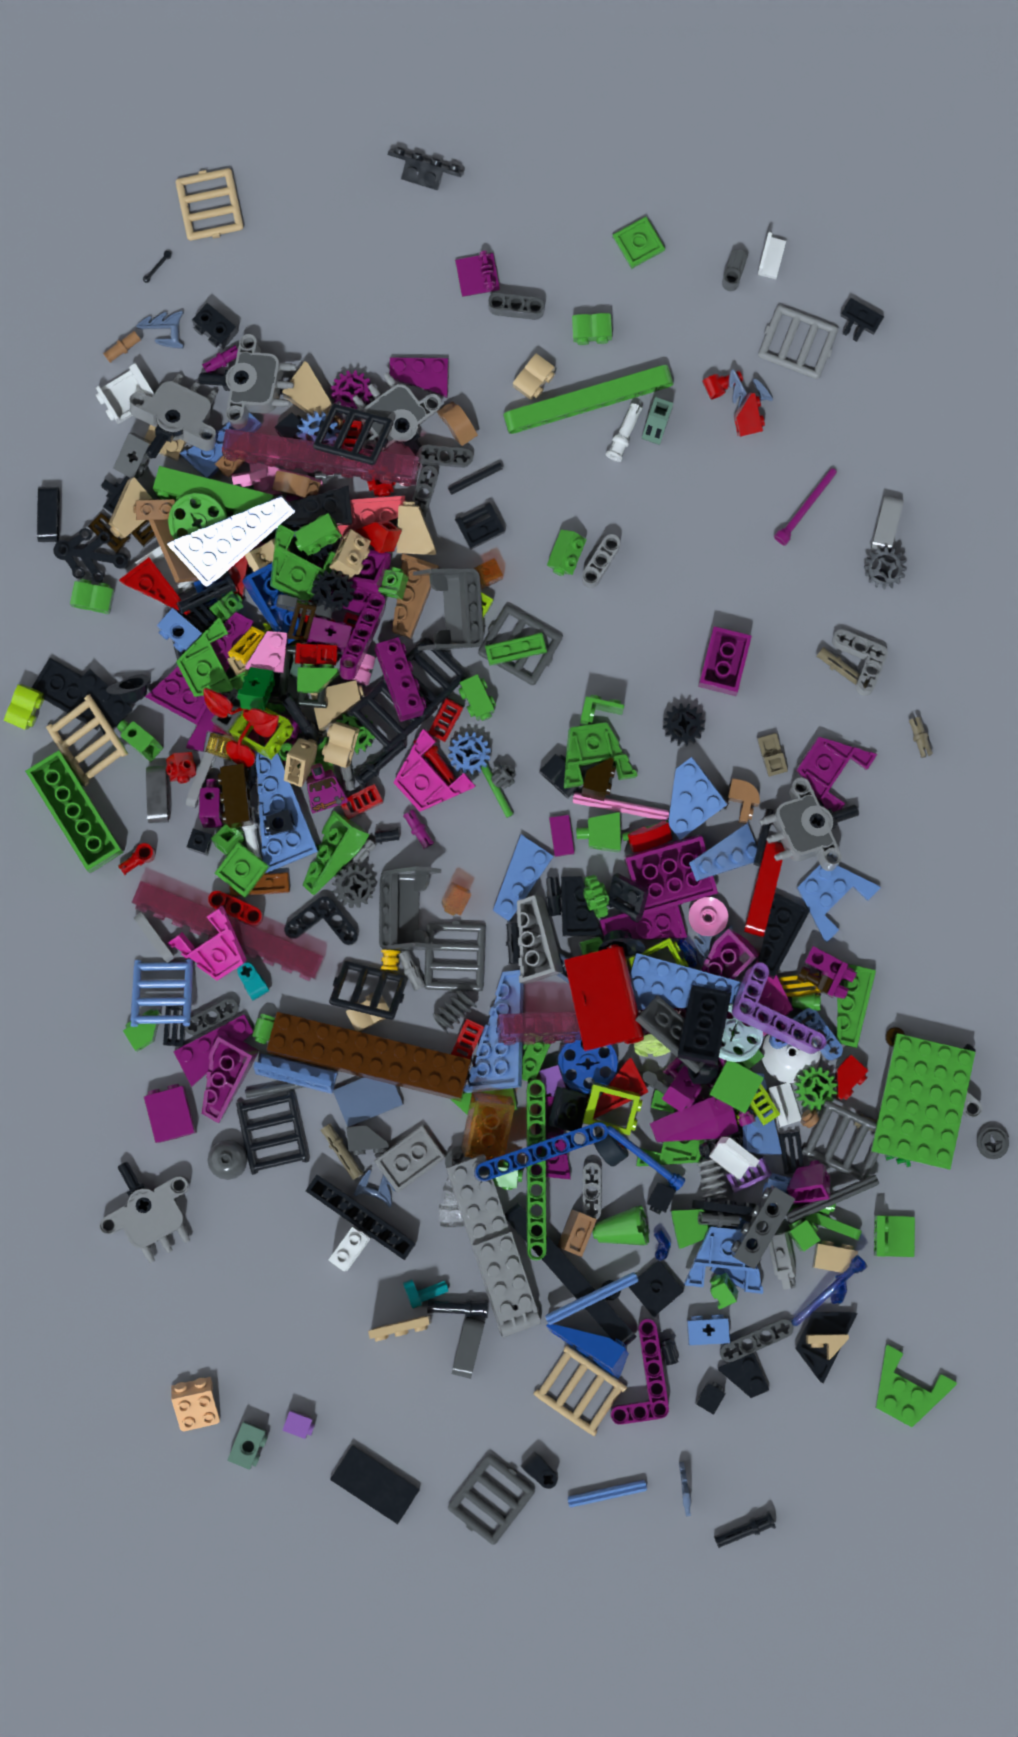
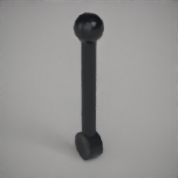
[143,251,172,283]

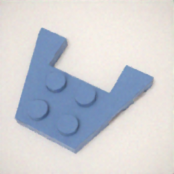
[797,865,881,943]
[684,1226,763,1294]

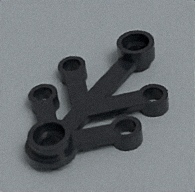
[53,528,129,583]

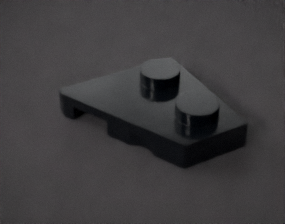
[717,1353,769,1398]

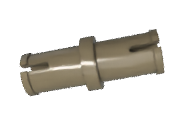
[909,717,933,758]

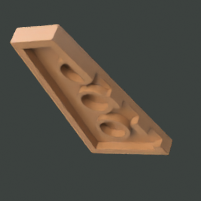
[392,553,439,639]

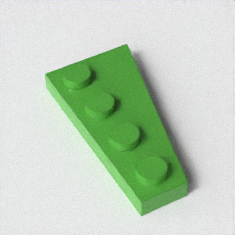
[837,964,876,1048]

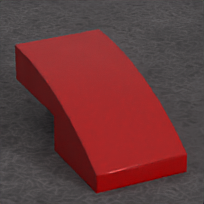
[295,643,337,666]
[627,820,672,852]

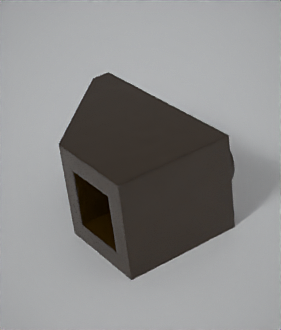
[581,758,616,801]

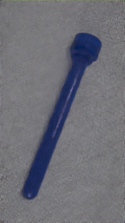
[792,1255,868,1326]

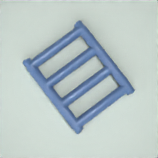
[131,959,193,1027]

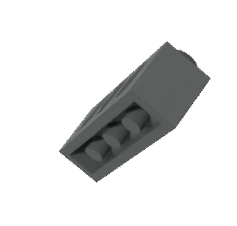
[731,1185,795,1269]

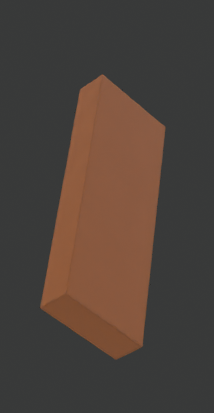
[229,872,290,897]

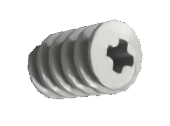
[698,1158,727,1199]

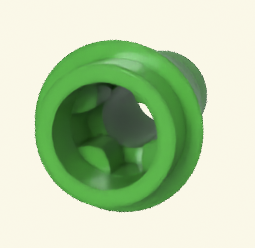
[792,993,821,1011]

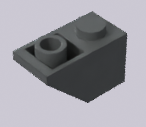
[346,1125,390,1155]

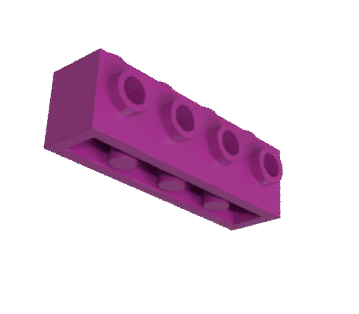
[375,637,426,722]

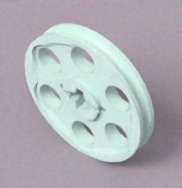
[719,1004,763,1062]

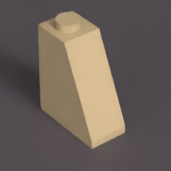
[282,361,332,416]
[108,477,153,538]
[397,501,437,555]
[311,680,364,732]

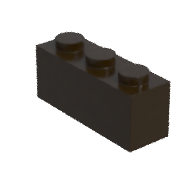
[218,763,254,829]

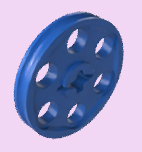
[557,1034,618,1093]

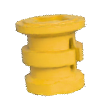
[381,949,401,971]

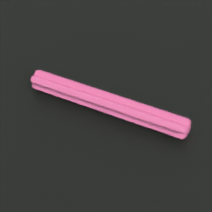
[572,792,669,821]

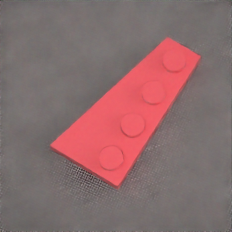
[338,496,405,538]

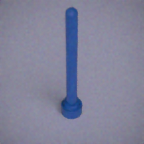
[607,1126,685,1191]

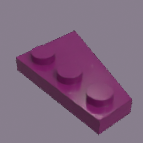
[389,358,448,398]

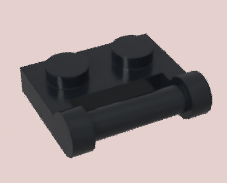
[455,502,505,550]
[606,873,649,923]

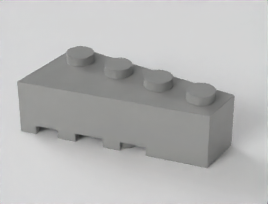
[517,895,564,984]

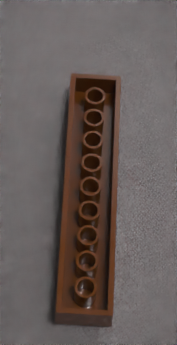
[267,1012,471,1102]

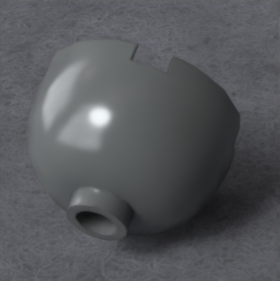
[207,1140,248,1180]

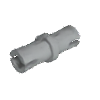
[397,950,426,991]

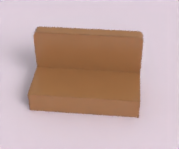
[557,1210,597,1257]

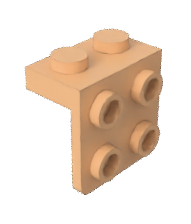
[171,1377,220,1431]

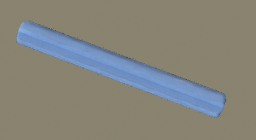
[545,1272,638,1325]

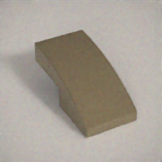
[757,733,788,777]

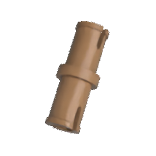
[103,331,142,363]

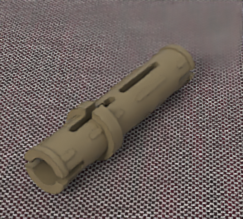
[816,647,870,689]
[320,1123,363,1180]

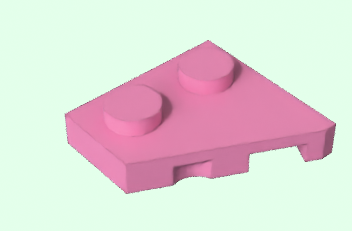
[231,469,267,487]
[245,631,288,673]

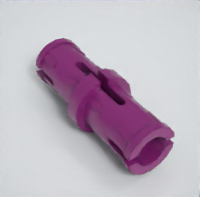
[202,345,238,373]
[403,809,434,849]

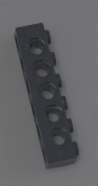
[305,1174,417,1260]

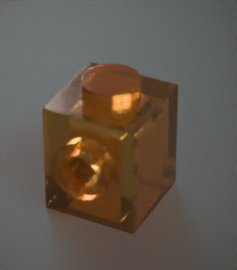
[473,558,503,589]
[441,882,471,916]

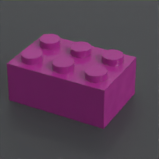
[698,626,752,696]

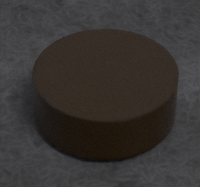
[885,1027,905,1047]

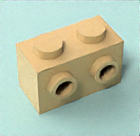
[329,530,371,579]

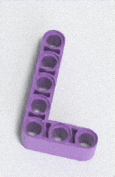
[732,963,826,1054]

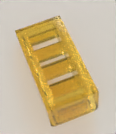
[205,733,243,763]

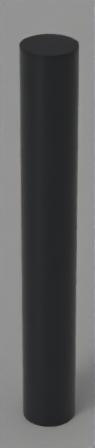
[448,462,503,495]
[753,809,774,866]

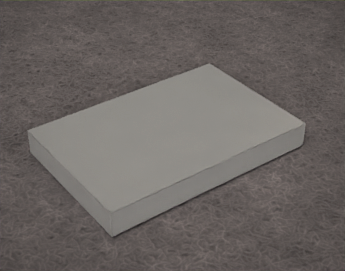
[374,1125,446,1193]

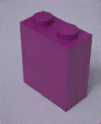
[144,1084,196,1143]

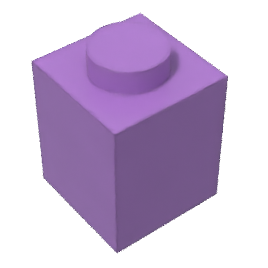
[539,1065,565,1097]
[282,1410,315,1439]

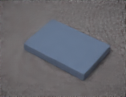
[333,1078,403,1127]

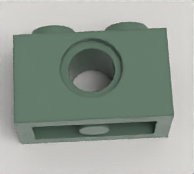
[227,1421,268,1470]

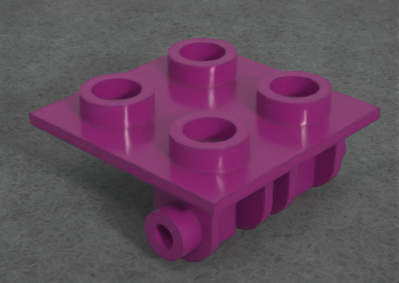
[455,251,500,297]

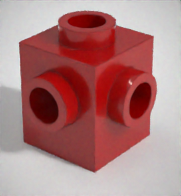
[367,467,396,497]
[166,752,197,784]

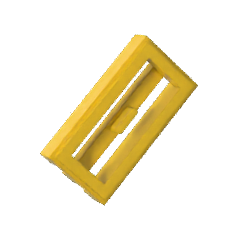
[228,626,266,664]
[779,973,821,997]

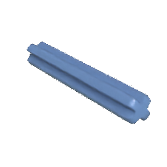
[567,1480,647,1507]

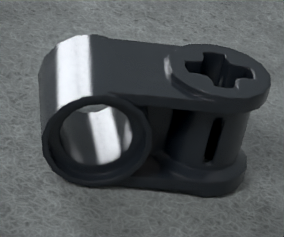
[521,1451,558,1489]

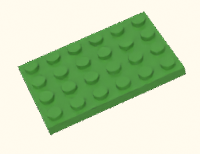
[871,1033,976,1170]

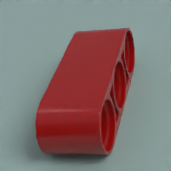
[208,890,264,926]

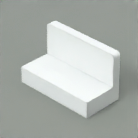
[758,232,786,279]
[767,1083,801,1127]
[709,1137,759,1179]

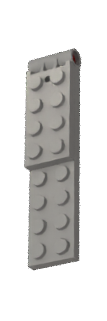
[446,1154,541,1338]

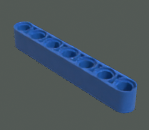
[474,1122,608,1182]

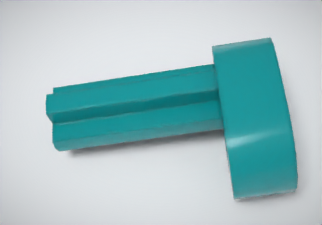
[403,1279,449,1309]

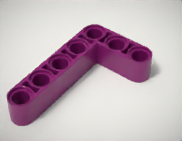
[330,585,385,680]
[610,1318,669,1425]

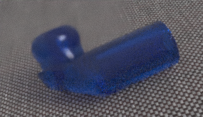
[677,938,697,967]
[654,1229,671,1261]
[830,1274,847,1304]

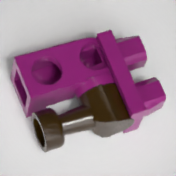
[797,946,857,999]

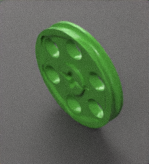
[168,492,228,539]

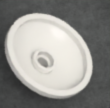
[761,1026,821,1083]

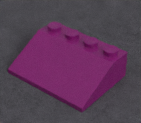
[624,834,718,915]

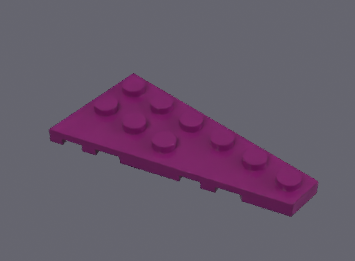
[145,612,254,725]

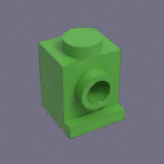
[378,567,408,600]
[209,591,243,622]
[211,824,245,856]
[710,1273,739,1310]

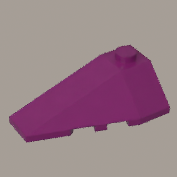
[311,550,391,595]
[701,928,760,980]
[201,1036,259,1123]
[649,1097,738,1142]

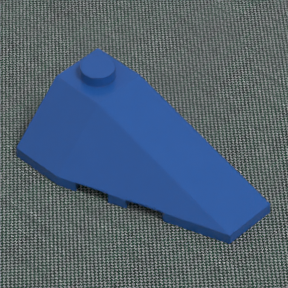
[242,562,302,644]
[546,1324,629,1379]

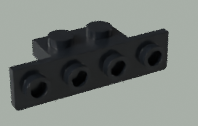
[387,147,464,190]

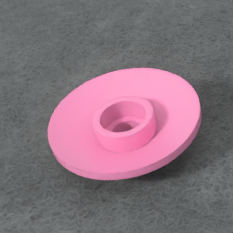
[688,897,728,936]

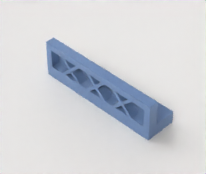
[254,1054,338,1094]

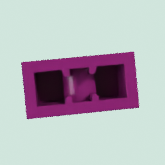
[306,617,352,654]
[662,1066,702,1113]

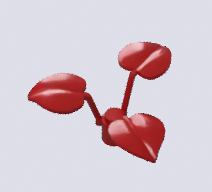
[203,687,279,767]

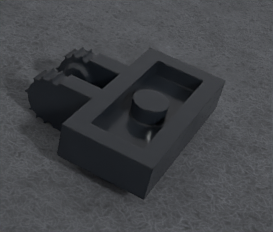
[840,298,884,342]

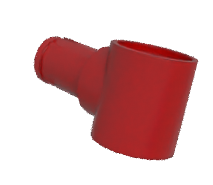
[702,370,743,400]
[118,843,156,875]

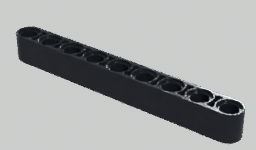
[504,1202,637,1347]

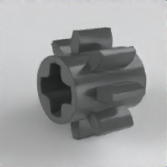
[491,763,515,789]

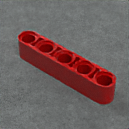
[744,841,785,937]

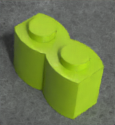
[4,684,44,730]

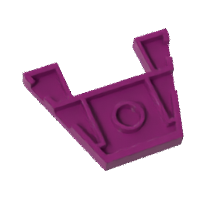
[186,695,260,761]
[796,737,877,812]

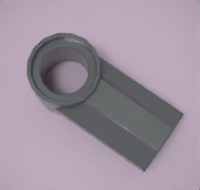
[722,250,748,291]

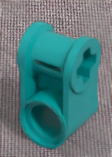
[237,963,270,1001]

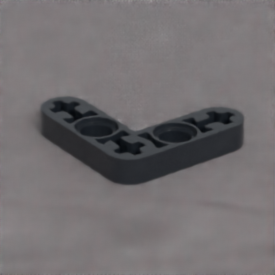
[284,896,358,946]

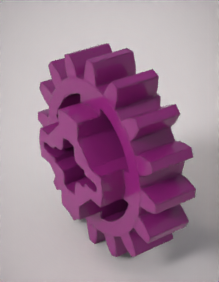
[331,370,373,410]

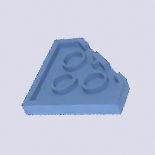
[668,757,728,840]

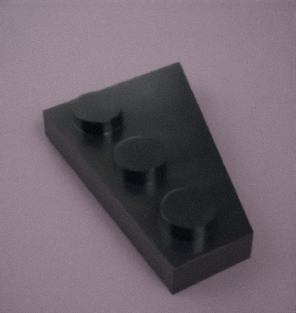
[76,669,133,734]
[561,876,602,937]

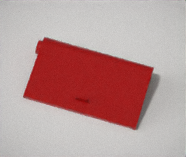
[564,944,644,1051]

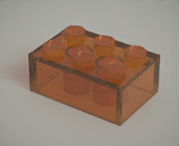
[461,1092,515,1161]

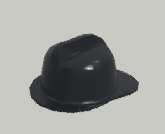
[106,674,150,704]
[598,930,646,956]

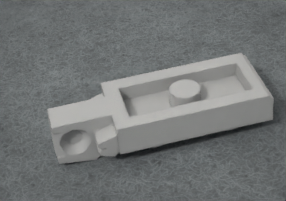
[769,1232,796,1290]

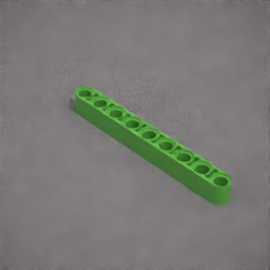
[503,365,674,434]
[526,1080,546,1261]

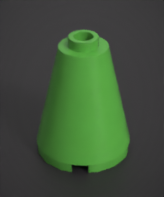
[592,1205,649,1246]

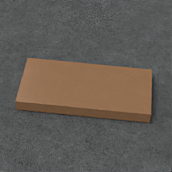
[149,509,199,583]

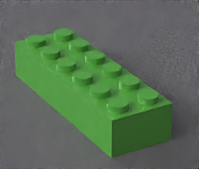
[153,466,274,516]
[25,750,124,874]

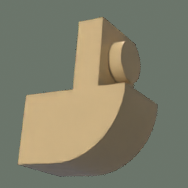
[245,539,291,572]

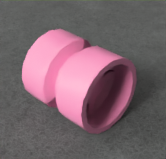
[346,651,376,685]

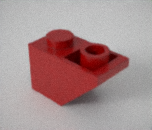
[734,392,765,437]
[356,521,402,553]
[835,1055,868,1101]

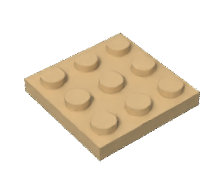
[368,1315,432,1342]

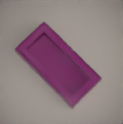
[549,815,574,857]

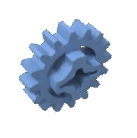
[296,411,340,454]
[448,732,491,775]

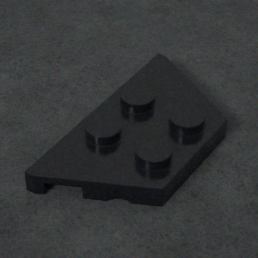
[795,1312,858,1384]

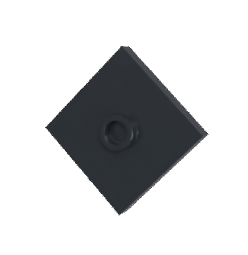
[548,1086,589,1134]
[629,1260,684,1317]

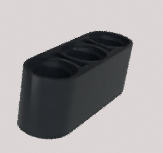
[37,487,60,542]

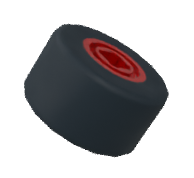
[594,1131,629,1167]

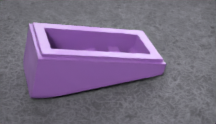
[726,1157,772,1193]

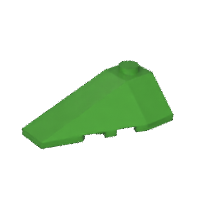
[303,811,369,895]

